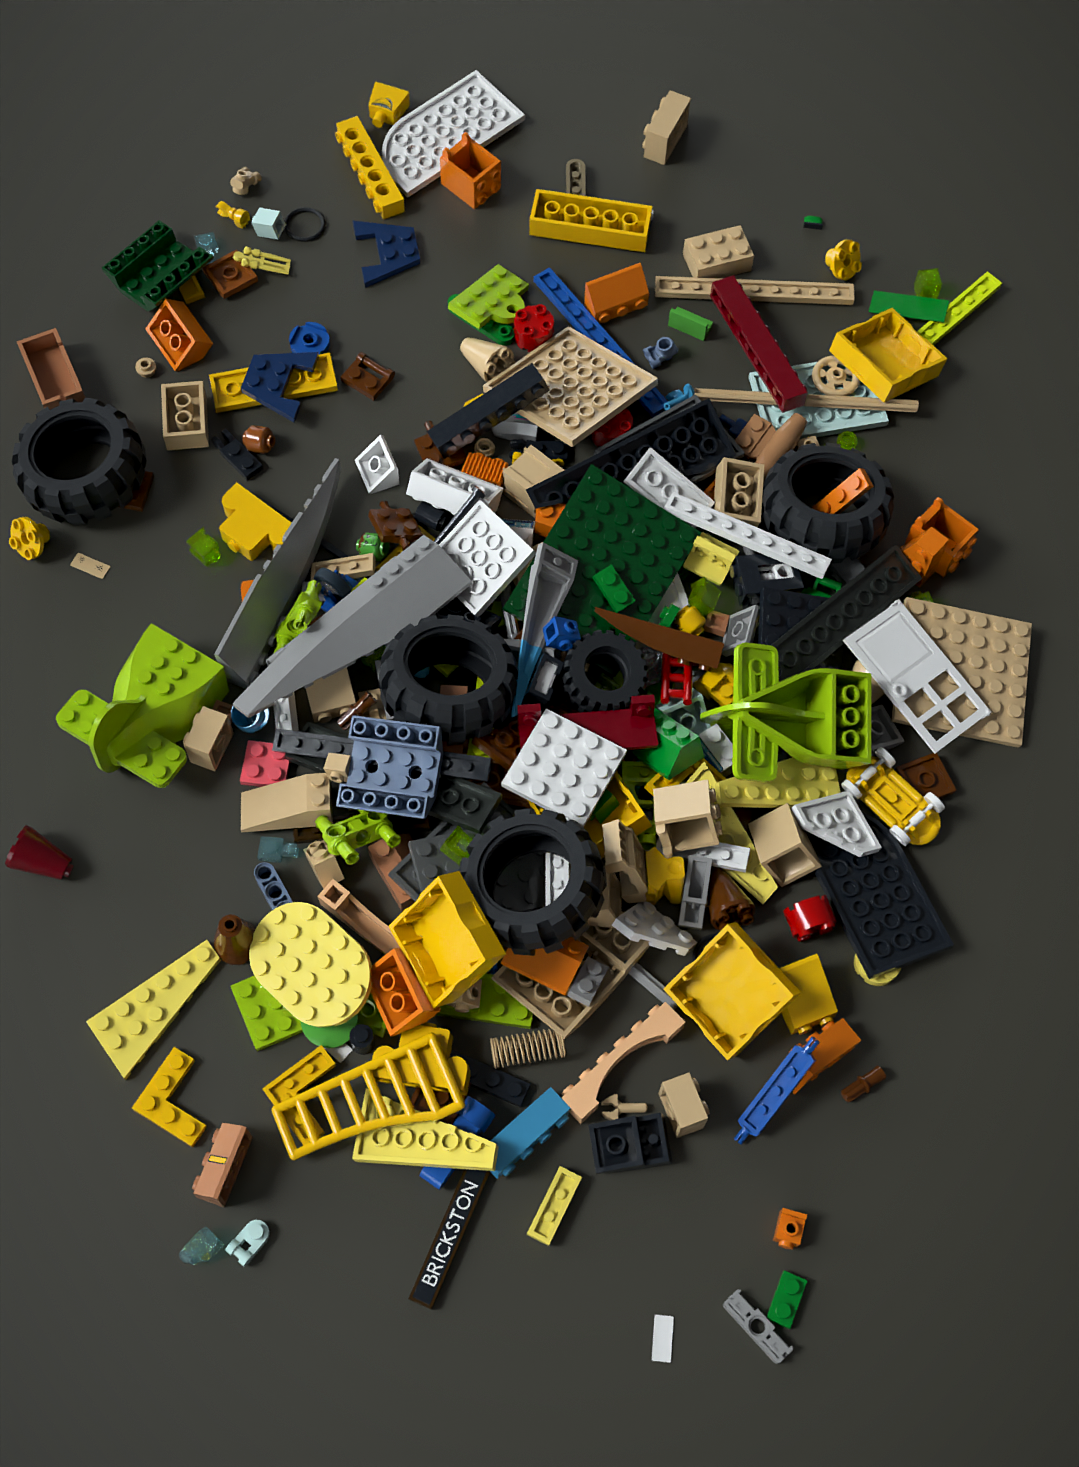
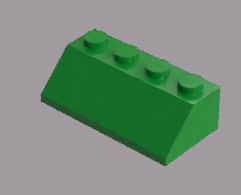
[627,708,704,780]

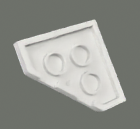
[791,791,882,857]
[612,902,697,956]

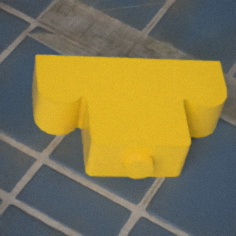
[219,482,291,561]
[372,1022,470,1096]

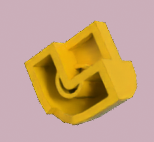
[693,663,734,706]

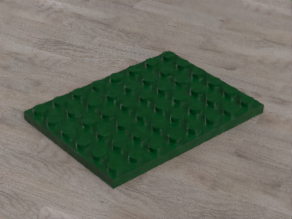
[502,464,701,677]

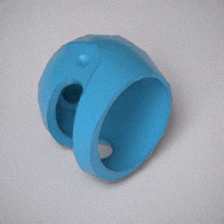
[231,706,269,733]

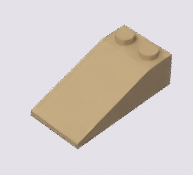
[241,773,333,832]

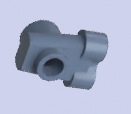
[643,337,678,369]

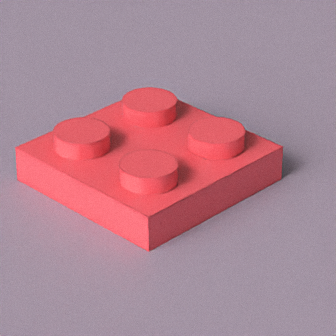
[240,740,290,787]

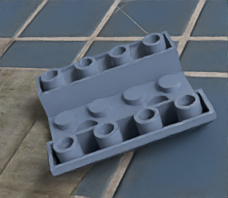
[336,715,443,819]

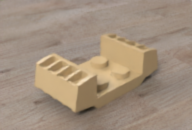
[602,819,648,903]

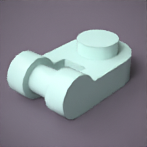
[225,1220,270,1267]

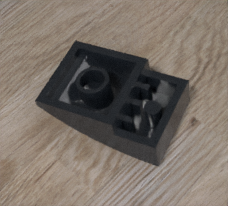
[588,1112,673,1174]

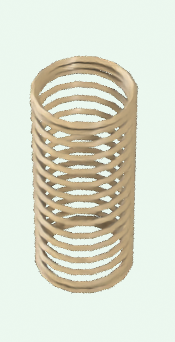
[490,1029,566,1069]

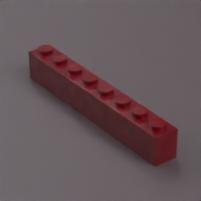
[710,275,808,413]

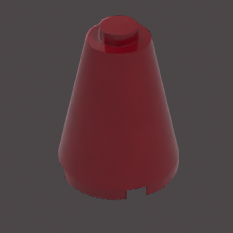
[5,825,74,880]

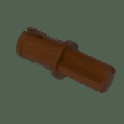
[337,691,377,730]
[841,1066,886,1102]

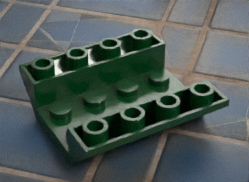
[102,220,214,312]

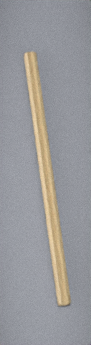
[694,388,919,412]

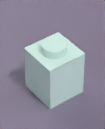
[251,208,286,240]

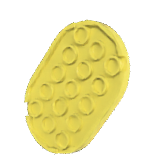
[249,902,373,1028]

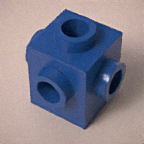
[542,616,581,651]

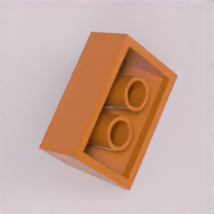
[584,263,649,324]
[146,299,213,372]
[501,937,589,996]
[370,948,441,1036]

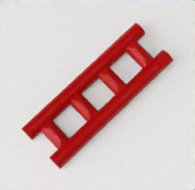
[660,652,693,705]

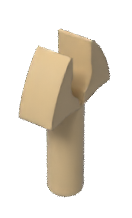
[601,1094,648,1120]

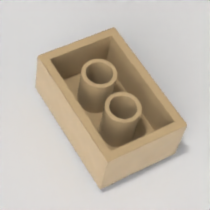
[642,90,691,165]
[683,225,754,279]
[161,381,209,451]
[713,457,764,527]

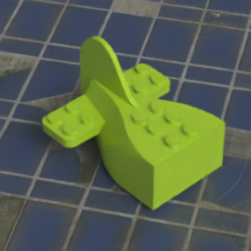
[56,623,229,788]
[700,642,871,782]

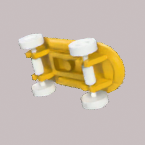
[841,747,945,846]

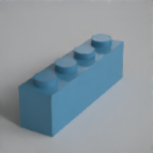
[490,1087,571,1179]

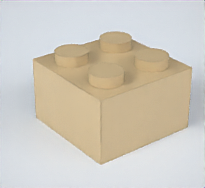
[183,706,234,771]
[658,1072,710,1138]

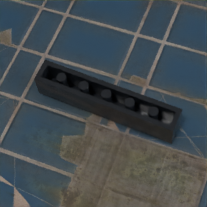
[427,363,550,459]

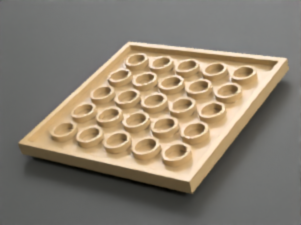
[483,326,658,447]
[891,597,1032,748]

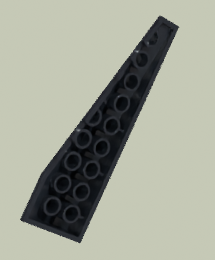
[526,398,736,509]

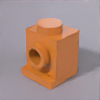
[773,1208,807,1250]

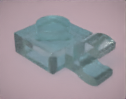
[194,232,219,264]
[257,836,299,863]

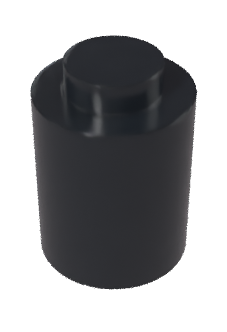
[414,501,448,531]
[349,1024,375,1055]

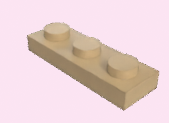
[311,553,376,580]

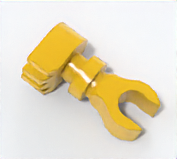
[215,201,250,229]

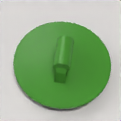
[301,1014,358,1048]

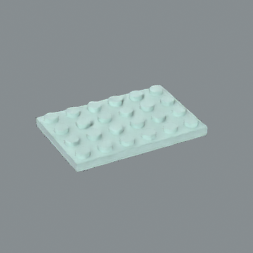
[749,362,889,439]

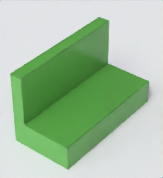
[668,307,713,341]

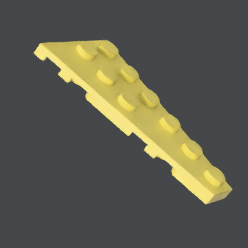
[715,758,841,808]
[686,762,778,904]
[86,940,221,1080]
[352,1088,499,1171]

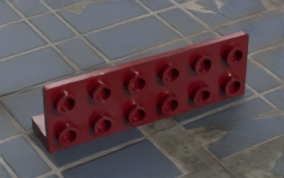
[517,694,658,750]

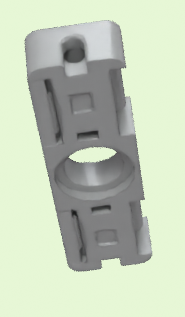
[723,1289,793,1364]

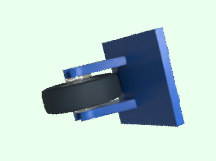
[314,567,358,612]

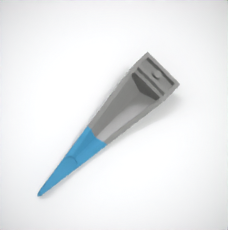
[512,543,578,717]

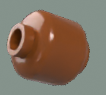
[243,425,275,454]

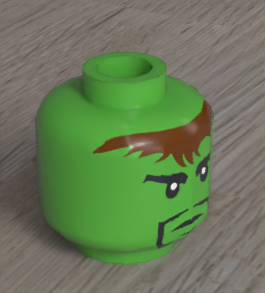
[356,532,389,561]

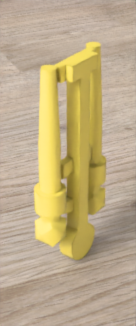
[233,246,291,275]

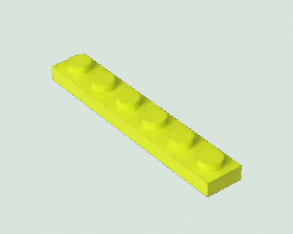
[917,271,1002,346]

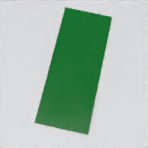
[868,290,949,322]

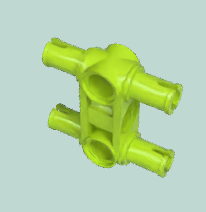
[274,580,322,653]
[315,810,401,865]

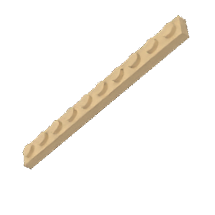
[655,276,854,305]

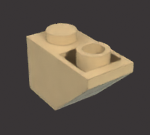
[303,840,344,889]

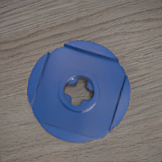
[289,322,330,355]

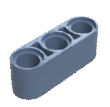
[254,862,293,910]

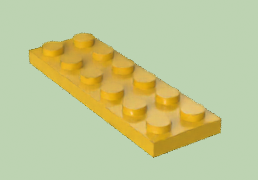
[209,353,338,413]

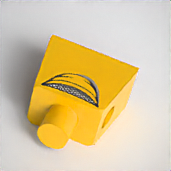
[369,82,410,128]

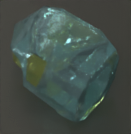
[179,1226,224,1265]

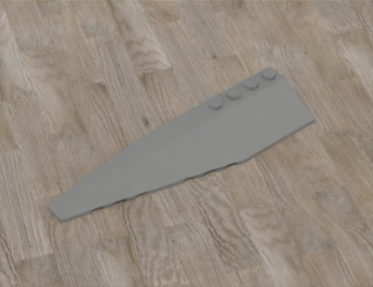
[214,458,341,689]
[233,535,472,718]

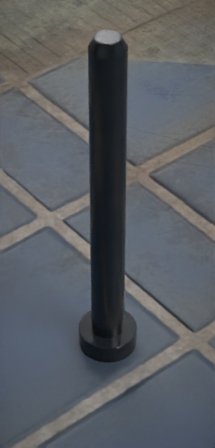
[434,485,486,545]

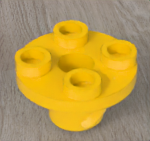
[825,239,862,280]
[9,517,50,560]

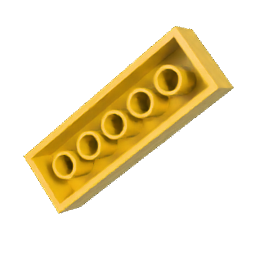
[529,189,652,252]

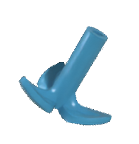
[664,384,695,410]

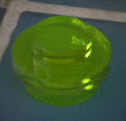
[837,431,858,451]

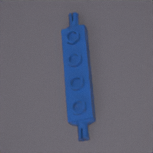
[734,1036,820,1145]

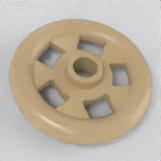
[812,356,860,396]

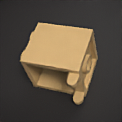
[653,780,722,858]

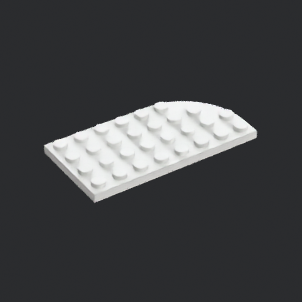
[382,70,525,198]

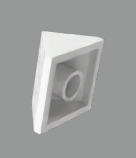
[355,435,399,494]

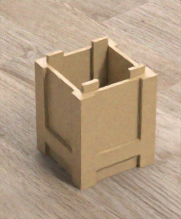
[503,445,564,518]

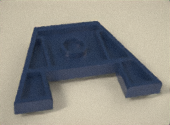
[352,220,420,288]
[241,352,319,423]

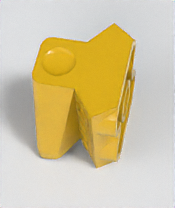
[645,847,685,906]

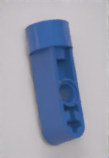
[419,1096,496,1190]

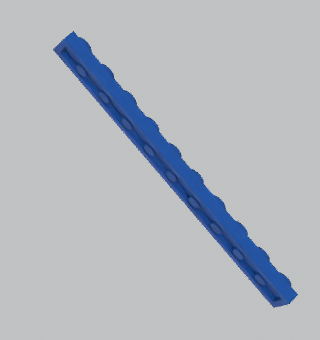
[534,267,668,418]

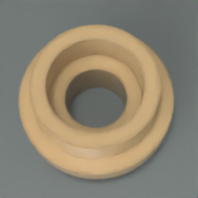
[135,358,156,378]
[474,438,495,458]

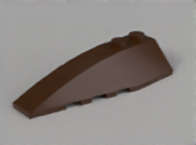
[595,607,724,672]

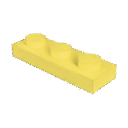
[527,1166,582,1246]

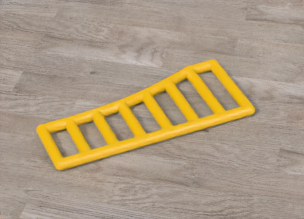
[272,1033,465,1160]

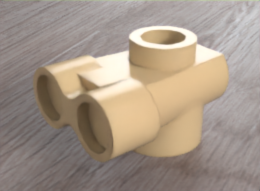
[230,167,262,195]

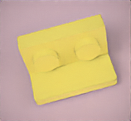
[683,532,739,586]

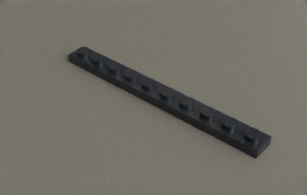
[272,728,493,782]

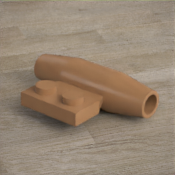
[735,413,808,485]

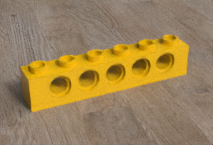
[335,116,405,220]

